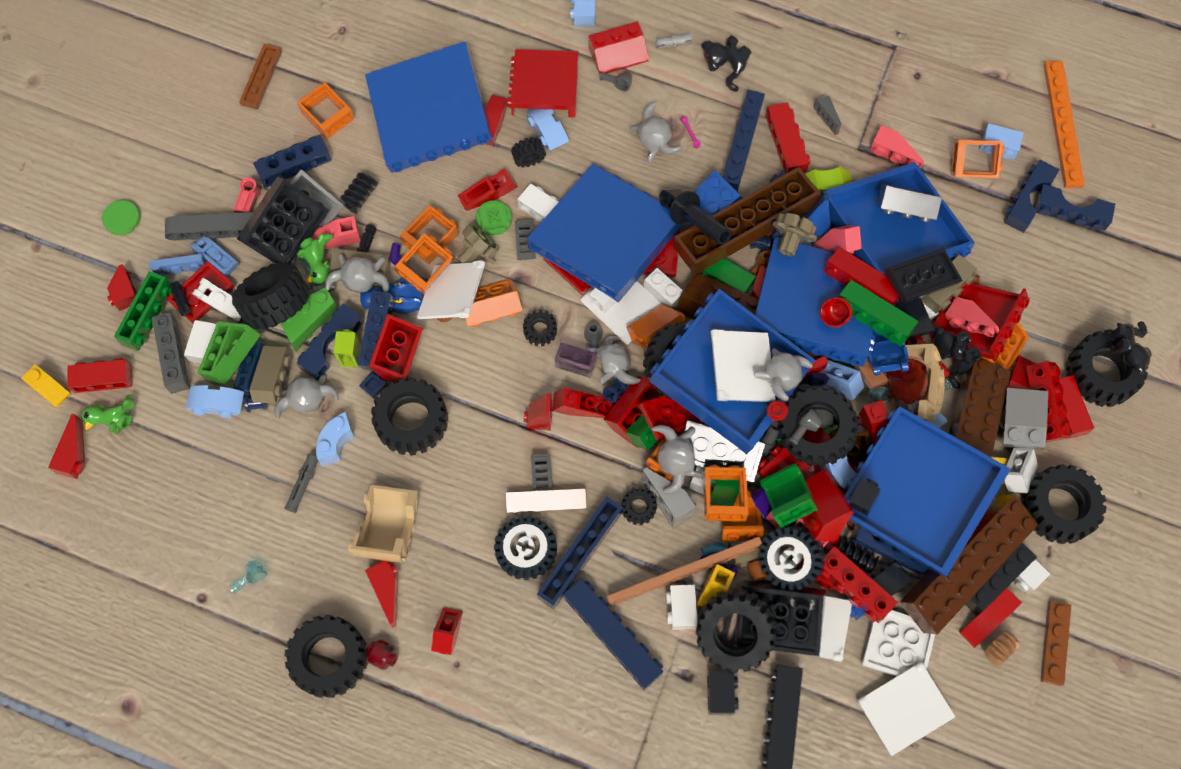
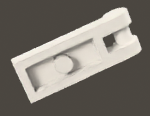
[192,278,241,323]

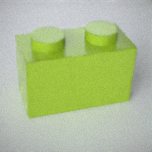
[333,330,361,368]

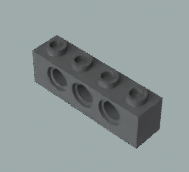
[152,312,190,394]

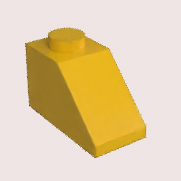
[21,364,71,408]

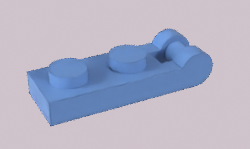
[189,236,239,277]
[149,254,206,276]

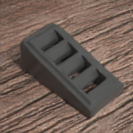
[814,95,842,135]
[515,220,536,260]
[531,454,552,490]

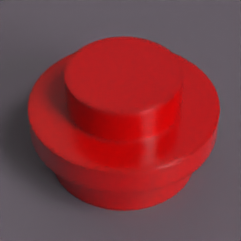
[767,401,788,421]

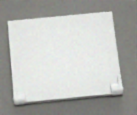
[417,261,485,319]
[580,281,662,345]
[710,330,776,402]
[817,596,852,662]
[857,662,955,756]

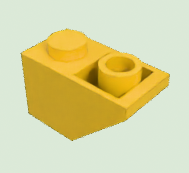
[696,564,735,608]

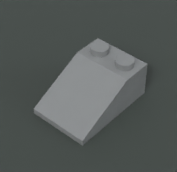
[290,170,344,229]
[1002,388,1048,450]
[641,468,697,529]

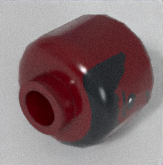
[366,639,398,670]

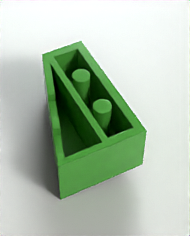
[280,287,337,352]
[197,321,261,385]

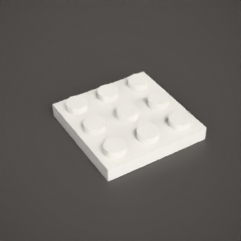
[861,610,935,677]

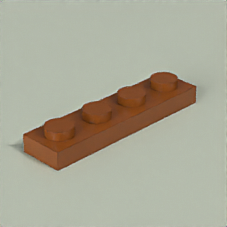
[239,44,282,109]
[1041,600,1072,686]

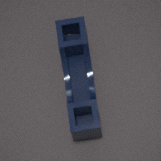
[1004,159,1060,233]
[1034,184,1115,231]
[297,304,364,380]

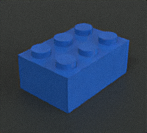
[688,170,743,227]

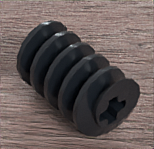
[340,172,378,214]
[837,537,880,574]

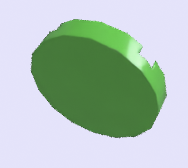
[102,200,141,235]
[476,200,512,235]

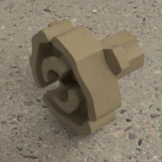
[773,213,817,257]
[457,223,499,264]

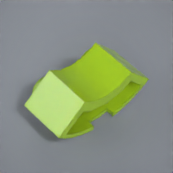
[805,167,852,198]

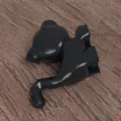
[701,35,751,92]
[1106,321,1152,374]
[934,326,981,389]

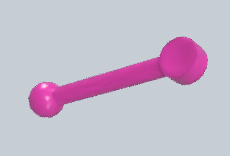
[681,116,701,149]

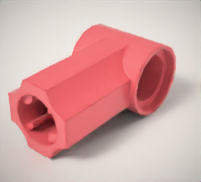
[233,177,261,213]

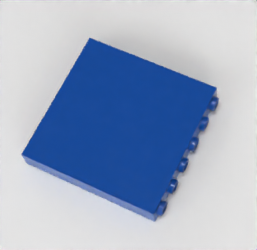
[365,41,493,173]
[821,162,975,276]
[527,164,683,303]
[755,237,885,367]
[649,289,815,454]
[844,406,1011,578]

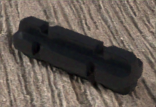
[357,224,376,253]
[169,281,191,316]

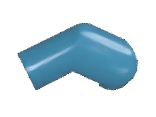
[701,542,730,556]

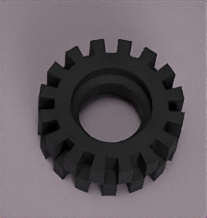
[511,137,546,168]
[523,310,557,347]
[621,487,657,525]

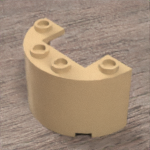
[883,344,945,421]
[348,485,418,563]

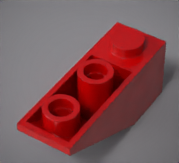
[552,387,615,418]

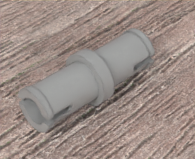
[656,32,692,49]

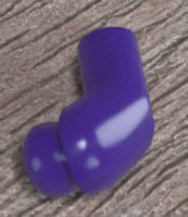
[389,243,402,265]

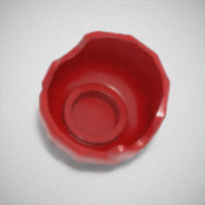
[820,297,853,327]

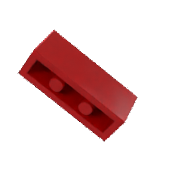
[67,358,132,394]
[1059,375,1095,440]

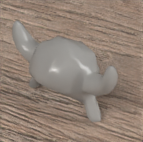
[629,102,682,163]
[325,254,389,293]
[585,336,641,384]
[754,348,813,401]
[274,375,339,418]
[652,425,703,493]

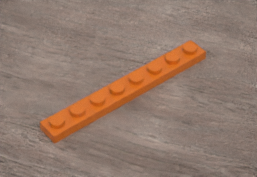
[1044,61,1085,188]

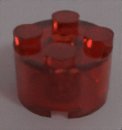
[887,359,928,404]

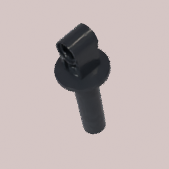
[659,189,731,245]

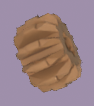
[984,631,1020,666]

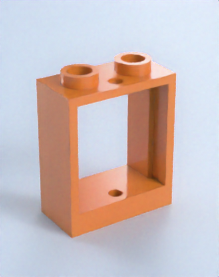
[297,82,354,139]
[951,138,1005,178]
[400,205,459,265]
[394,233,453,295]
[703,465,748,521]

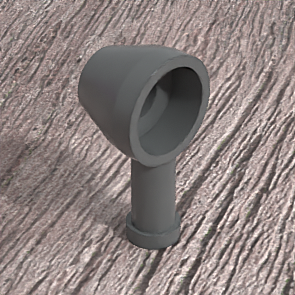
[599,71,632,92]
[584,323,603,359]
[788,408,823,445]

